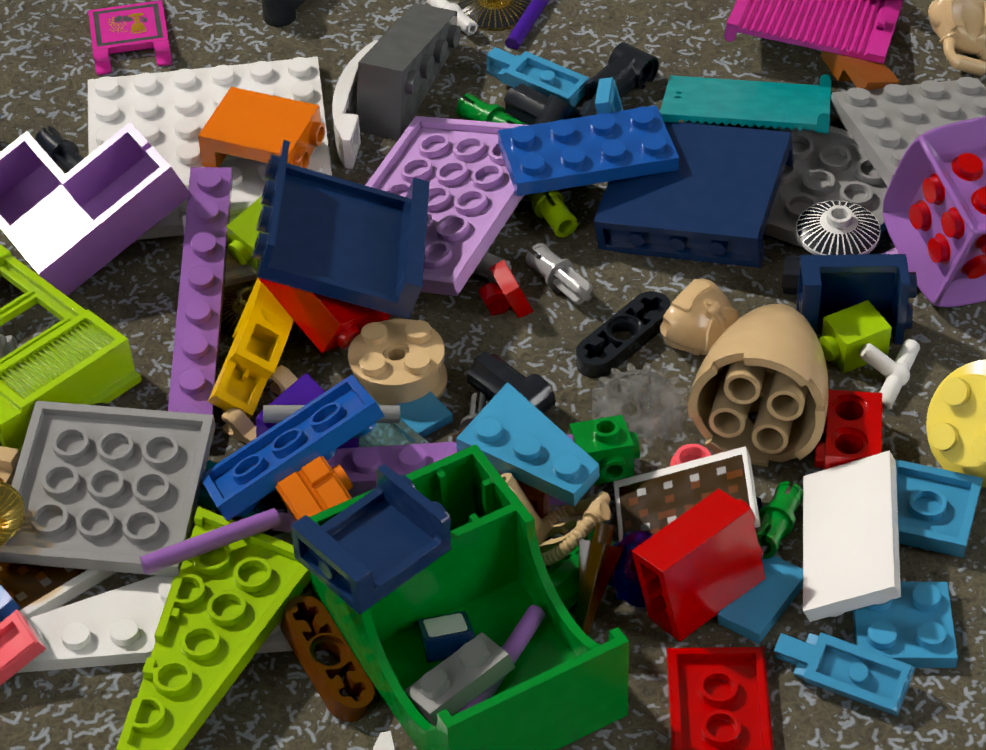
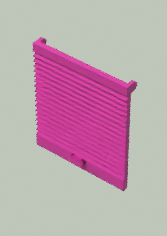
[724,0,903,64]

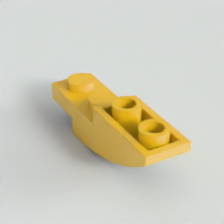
[207,278,294,419]

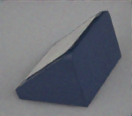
[417,611,475,663]

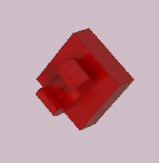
[478,260,534,318]

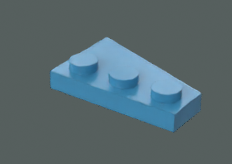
[456,382,599,507]

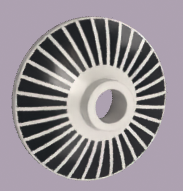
[796,201,880,255]

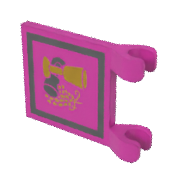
[88,0,172,75]

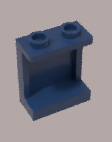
[796,254,917,345]
[290,464,451,614]

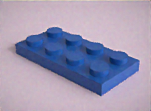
[498,105,679,196]
[201,374,385,521]

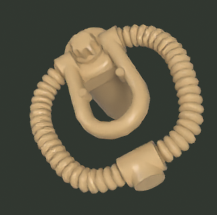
[501,473,611,566]

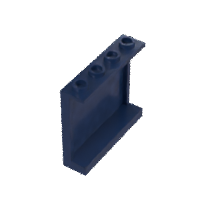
[594,122,794,268]
[252,140,430,319]

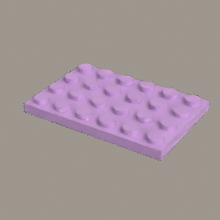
[365,116,528,296]

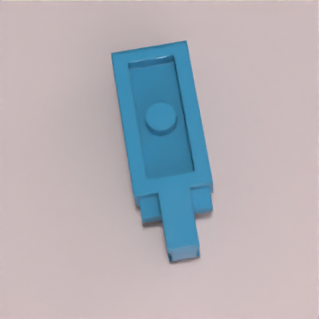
[486,47,590,107]
[774,632,915,716]

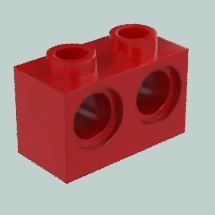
[814,389,882,470]

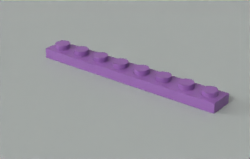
[168,167,233,445]

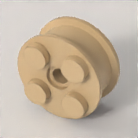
[348,319,448,405]

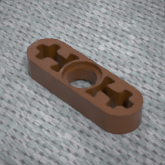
[280,596,375,722]

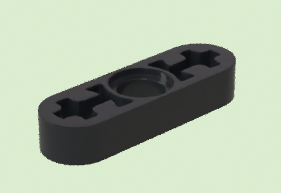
[576,291,671,378]

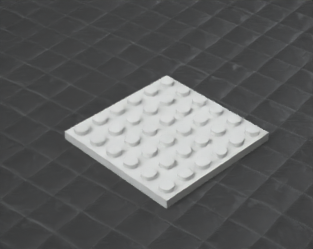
[88,57,332,240]

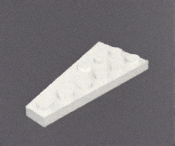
[17,532,293,673]

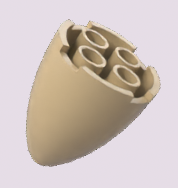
[688,304,829,467]

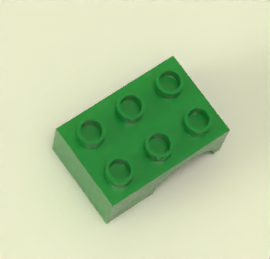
[310,444,629,750]

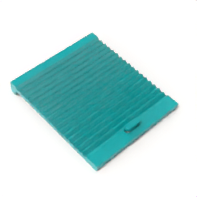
[660,74,832,133]

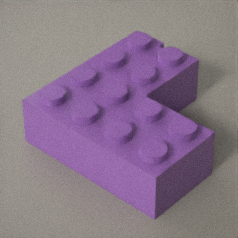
[0,123,191,296]

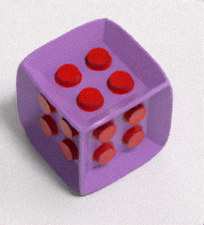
[883,116,986,307]

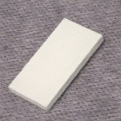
[803,450,901,622]

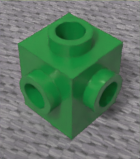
[569,415,641,485]

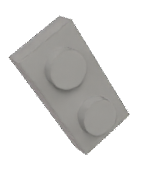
[404,632,515,726]

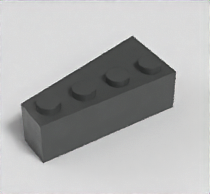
[357,3,461,140]

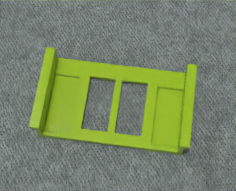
[0,244,142,454]

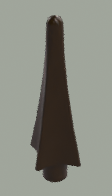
[575,522,624,636]

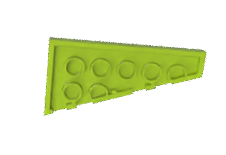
[116,506,311,750]

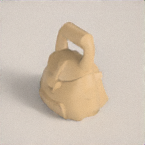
[928,0,986,76]
[660,279,739,356]

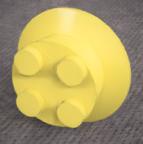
[926,360,986,488]

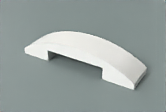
[332,40,378,169]

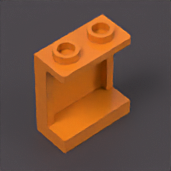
[198,87,325,169]

